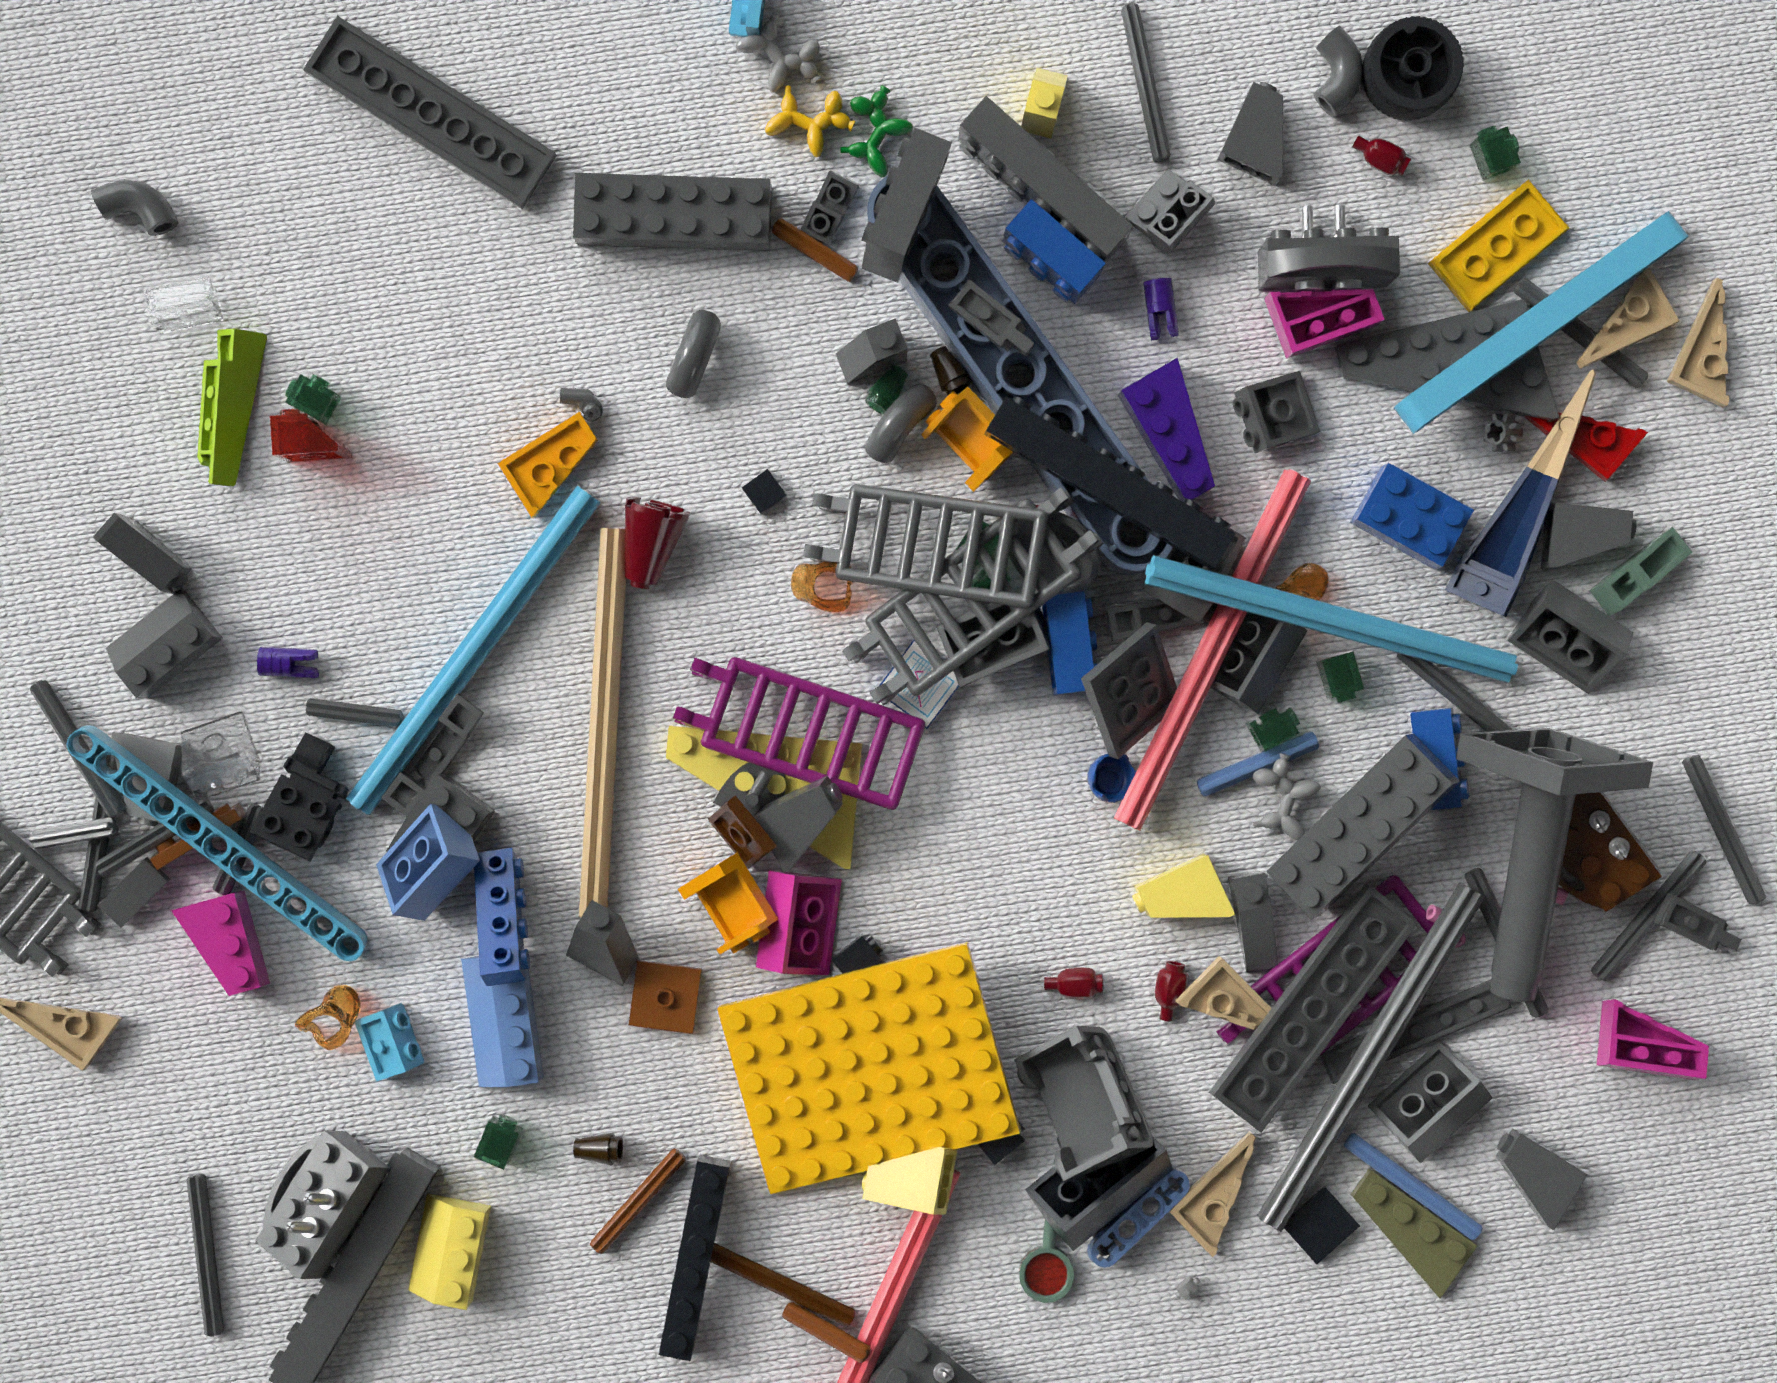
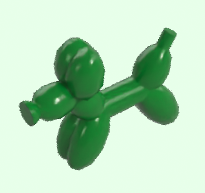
[840,85,913,178]

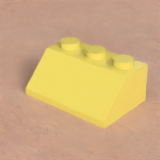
[408,1193,491,1310]

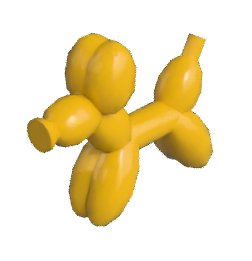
[765,85,856,157]

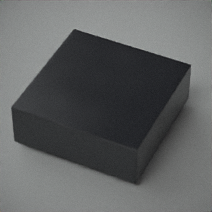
[742,469,787,514]

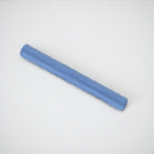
[1344,1133,1483,1240]

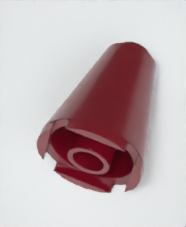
[625,497,690,589]

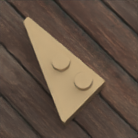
[1576,267,1679,369]
[1667,278,1729,408]
[1175,956,1272,1030]
[0,997,122,1071]
[1169,1131,1256,1257]

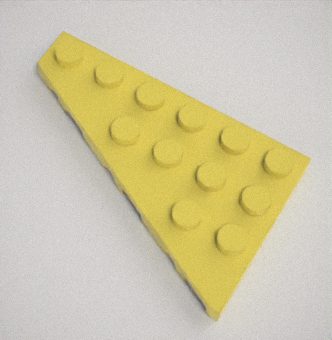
[666,726,862,869]

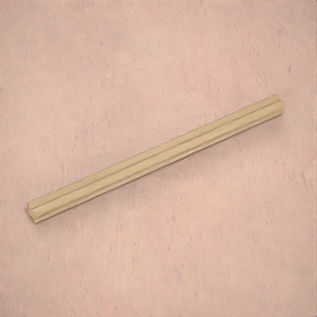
[579,528,626,917]

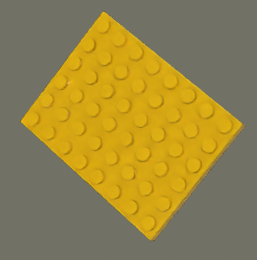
[717,942,1021,1194]

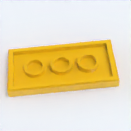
[1428,179,1570,312]

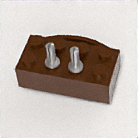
[1559,792,1662,912]

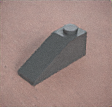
[1228,871,1278,973]

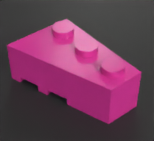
[1264,289,1385,359]
[171,890,270,996]
[1596,999,1709,1080]

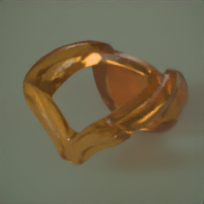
[791,562,853,612]
[1274,563,1329,601]
[295,984,361,1050]

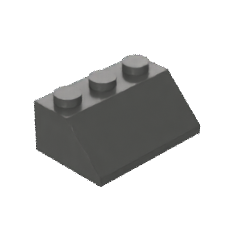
[1507,579,1634,694]
[106,588,223,699]
[936,590,1050,687]
[1210,612,1308,714]
[1368,1041,1492,1163]

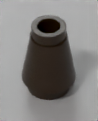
[930,346,970,396]
[573,1133,623,1166]

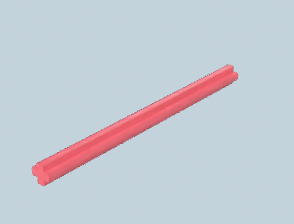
[1114,469,1311,831]
[837,1169,960,1383]

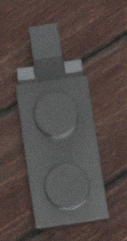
[949,280,1035,357]
[1653,893,1742,951]

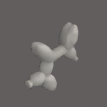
[736,12,822,92]
[1253,753,1321,840]

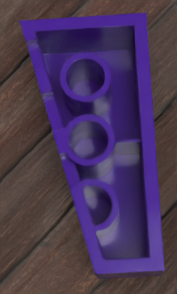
[1118,357,1215,502]

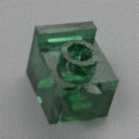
[1245,707,1300,752]

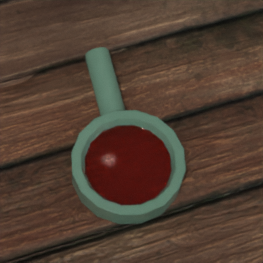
[1019,1219,1074,1303]

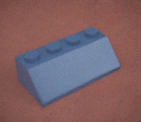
[461,956,544,1087]

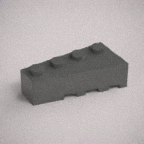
[861,128,952,283]

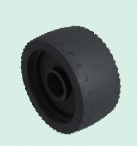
[1362,16,1464,121]

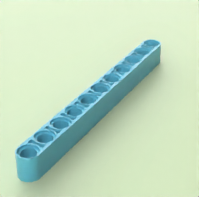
[1394,211,1689,434]
[67,725,368,961]

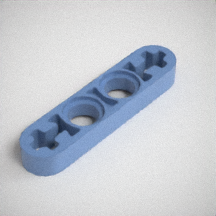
[1087,1168,1190,1268]

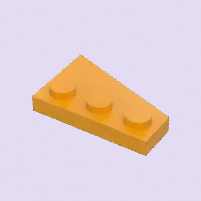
[497,412,598,519]

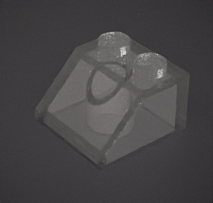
[181,711,260,800]

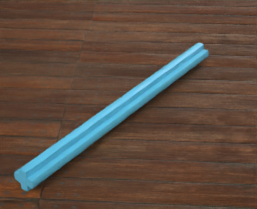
[346,486,600,815]
[1145,555,1518,683]

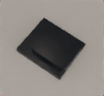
[1284,1186,1360,1265]

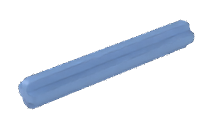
[1197,732,1319,797]

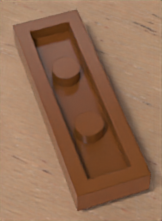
[150,803,246,870]

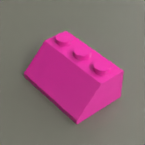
[756,871,842,975]

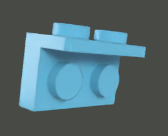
[729,0,765,37]
[354,1003,424,1082]

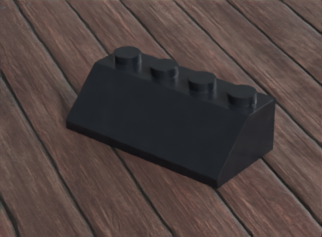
[1025,1137,1173,1251]

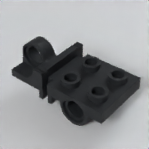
[250,732,349,862]

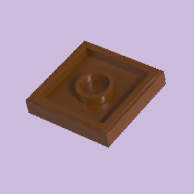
[708,795,777,869]

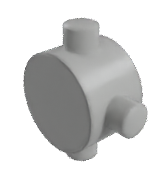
[1175,1276,1200,1300]

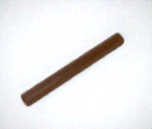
[711,1243,855,1327]

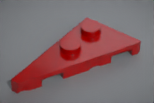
[1524,412,1648,482]

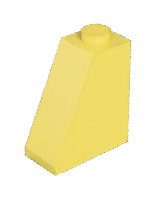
[1021,68,1068,139]
[1132,854,1235,918]
[862,1147,958,1215]

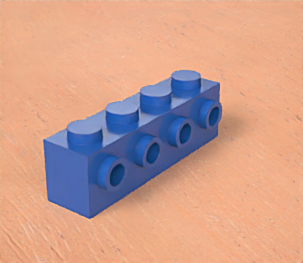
[474,848,530,986]

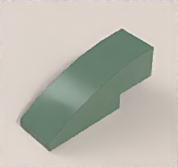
[1589,527,1692,616]

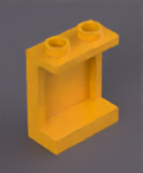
[921,387,1014,492]
[678,852,778,955]

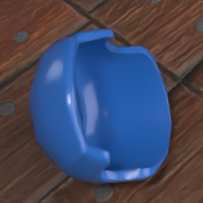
[1087,754,1136,803]

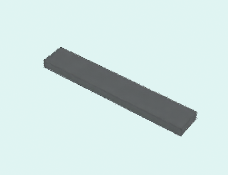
[1320,979,1512,1084]

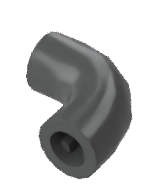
[1314,25,1363,117]
[91,179,178,236]
[666,310,721,398]
[865,384,937,463]

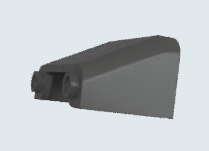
[1014,1026,1153,1181]

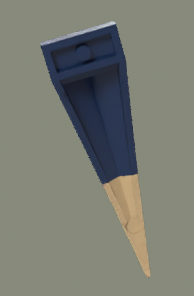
[1445,369,1596,617]

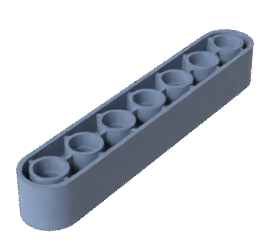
[867,176,1173,575]

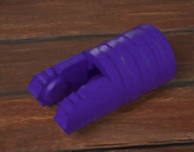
[1143,278,1179,341]
[257,647,319,678]

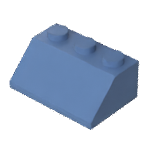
[376,804,480,921]

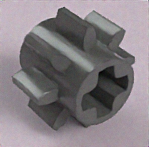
[1483,413,1525,452]

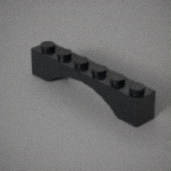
[658,1155,731,1361]

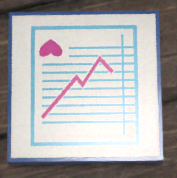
[879,640,959,729]

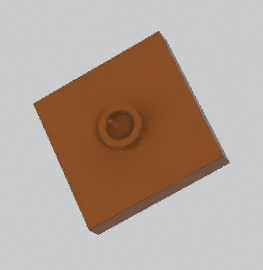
[628,960,702,1034]

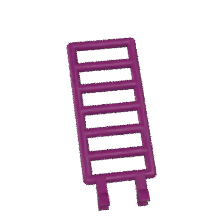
[673,657,925,810]
[1216,875,1434,1056]

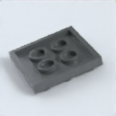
[1081,622,1177,759]

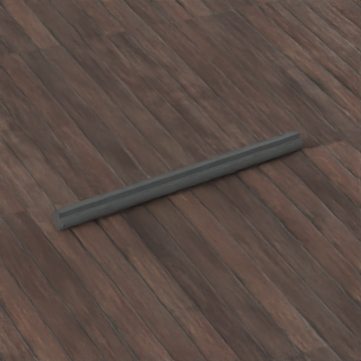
[1257,882,1485,1232]

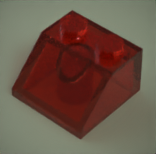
[270,409,353,463]

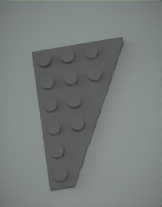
[1335,299,1559,422]

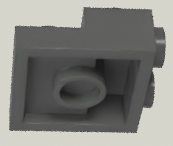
[1233,371,1321,454]

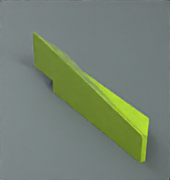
[197,328,267,486]

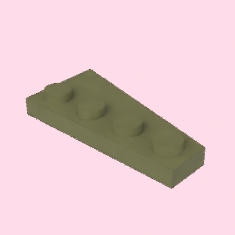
[1350,1168,1477,1299]

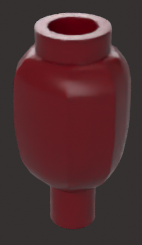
[1352,136,1411,176]
[1155,961,1189,1022]
[1044,967,1103,1000]

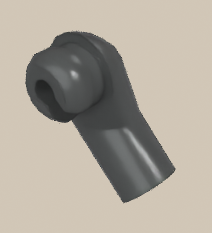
[560,388,603,422]

